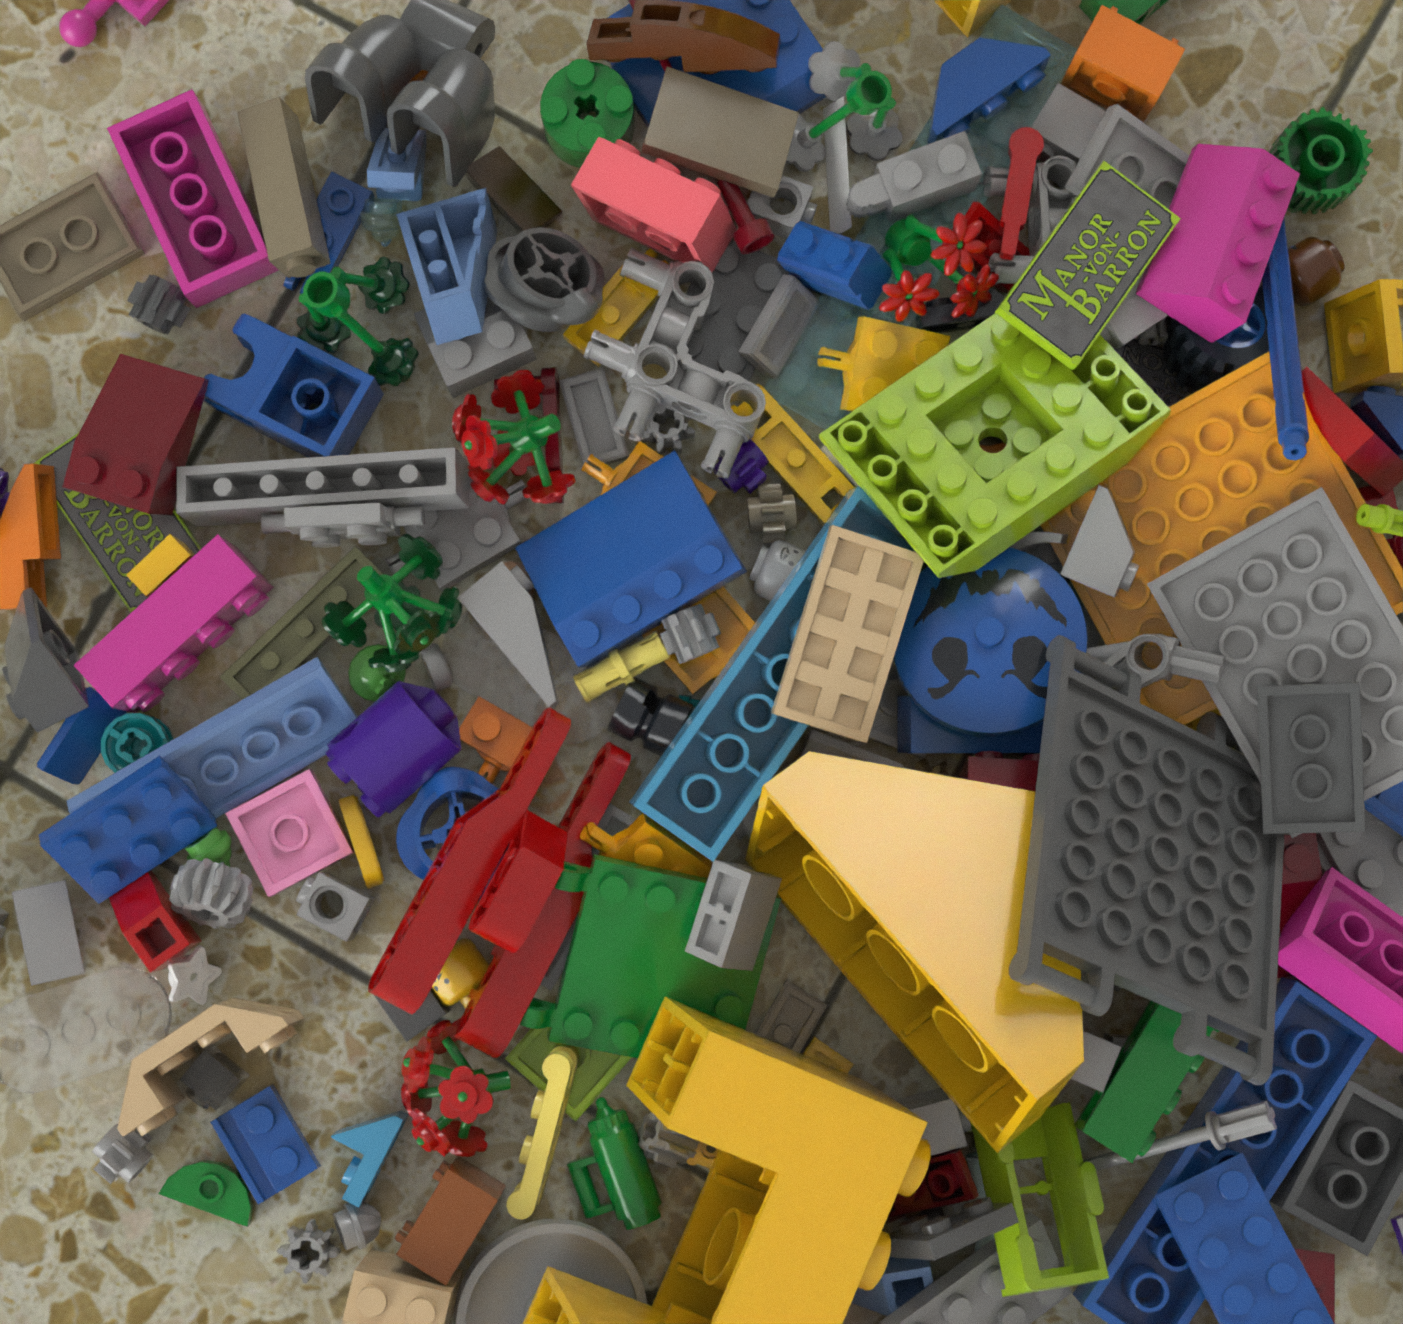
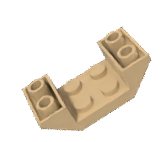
[117,997,304,1137]

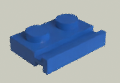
[210,1084,321,1205]

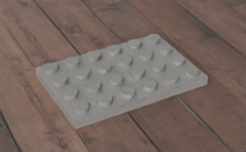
[1147,487,1403,838]

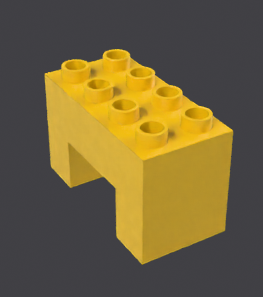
[522,996,931,1324]

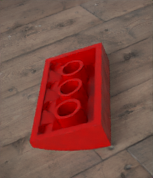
[1302,366,1403,496]

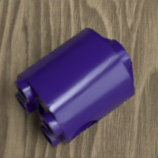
[325,680,462,818]

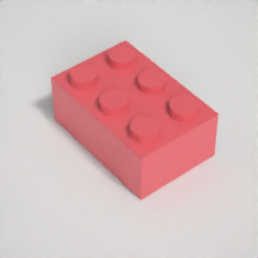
[571,137,737,272]

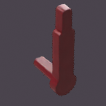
[494,367,564,504]

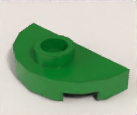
[158,1160,254,1227]

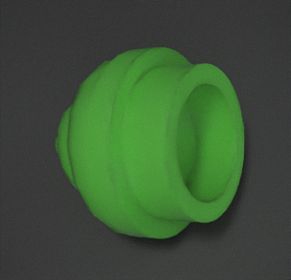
[184,827,232,867]

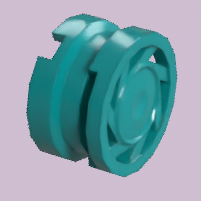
[101,713,174,773]

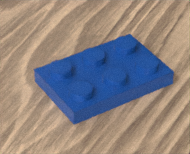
[39,755,217,904]

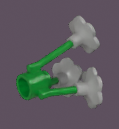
[786,41,902,172]

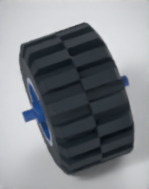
[1162,284,1269,394]

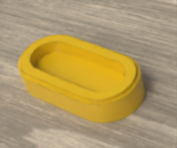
[338,794,385,889]

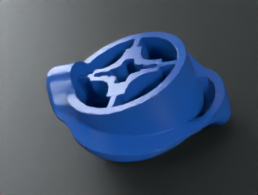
[396,766,508,901]

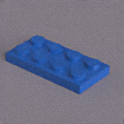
[1153,1152,1334,1324]

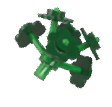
[322,534,462,672]

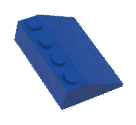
[515,450,747,668]

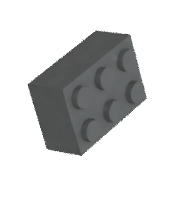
[1270,1079,1403,1256]

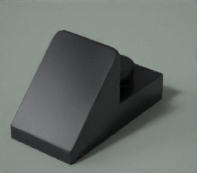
[915,266,1005,334]

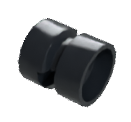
[607,677,693,757]

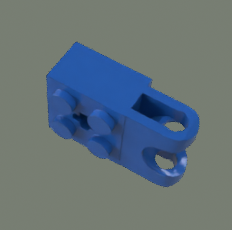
[203,314,384,458]

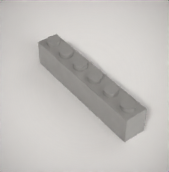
[176,447,469,527]

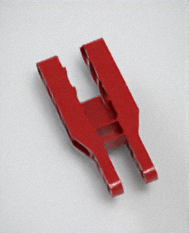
[368,707,631,1058]

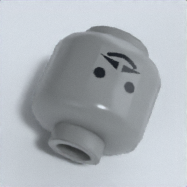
[749,540,806,601]

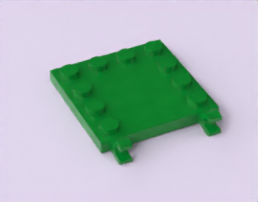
[520,854,781,1058]

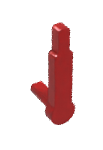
[999,127,1044,260]

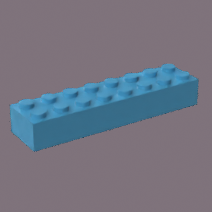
[629,486,916,862]

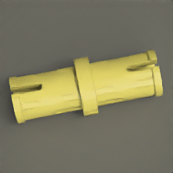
[573,631,671,703]

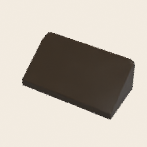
[465,146,563,233]

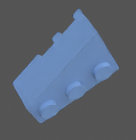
[396,188,497,345]

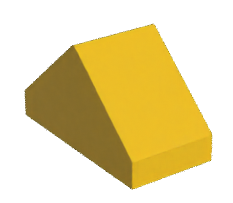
[745,751,1084,1153]

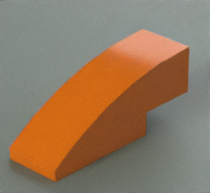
[0,464,61,610]

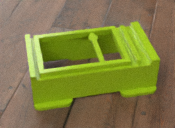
[968,1102,1109,1297]

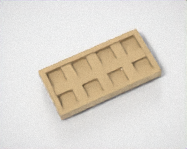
[771,525,924,743]

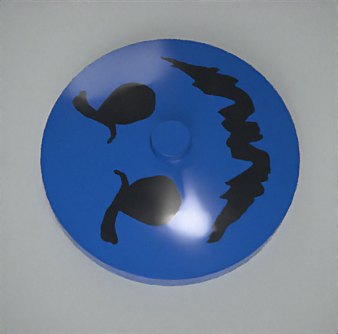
[893,548,1087,737]

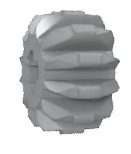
[169,858,254,929]

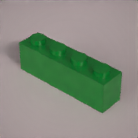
[1074,1000,1219,1163]

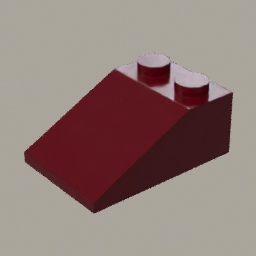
[62,354,209,516]

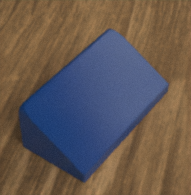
[37,687,127,785]

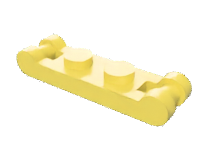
[506,1043,579,1220]

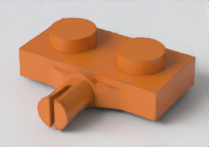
[459,696,533,784]

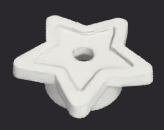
[168,945,222,1005]

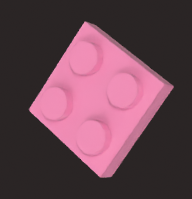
[225,769,355,897]

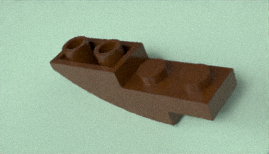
[586,0,781,74]

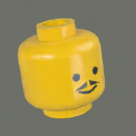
[431,938,489,1008]

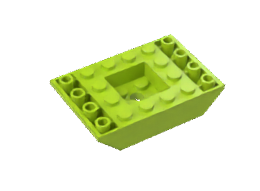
[819,313,1171,578]

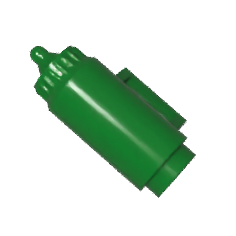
[566,1097,662,1230]

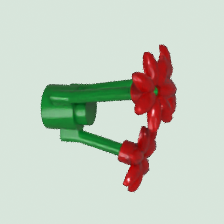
[879,212,999,322]

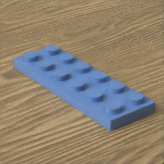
[67,657,358,819]

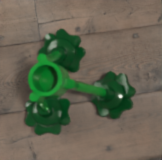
[296,256,419,387]

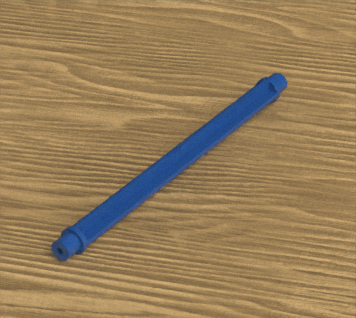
[1262,218,1309,460]

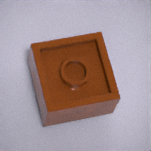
[394,1156,506,1286]

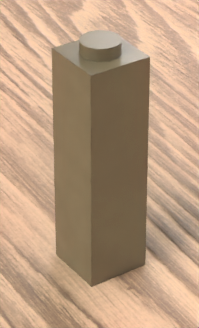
[237,97,331,278]

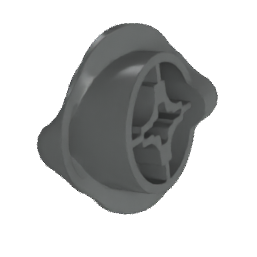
[484,227,605,332]

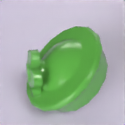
[348,644,406,702]

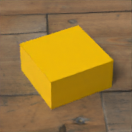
[126,534,195,597]

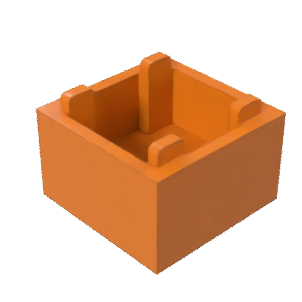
[1061,5,1185,123]

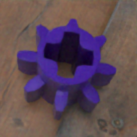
[713,439,769,494]

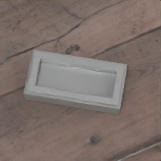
[738,274,821,379]
[559,368,629,468]

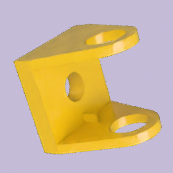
[1324,279,1403,393]

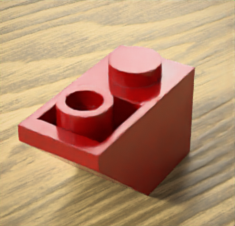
[109,870,202,973]

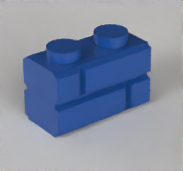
[777,221,892,310]

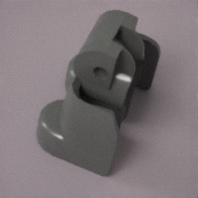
[305,0,495,187]

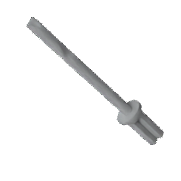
[1044,1101,1277,1177]

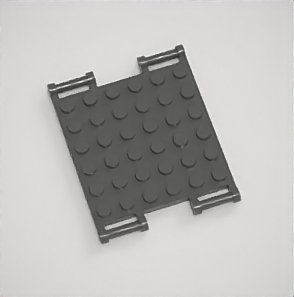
[1009,635,1284,1085]

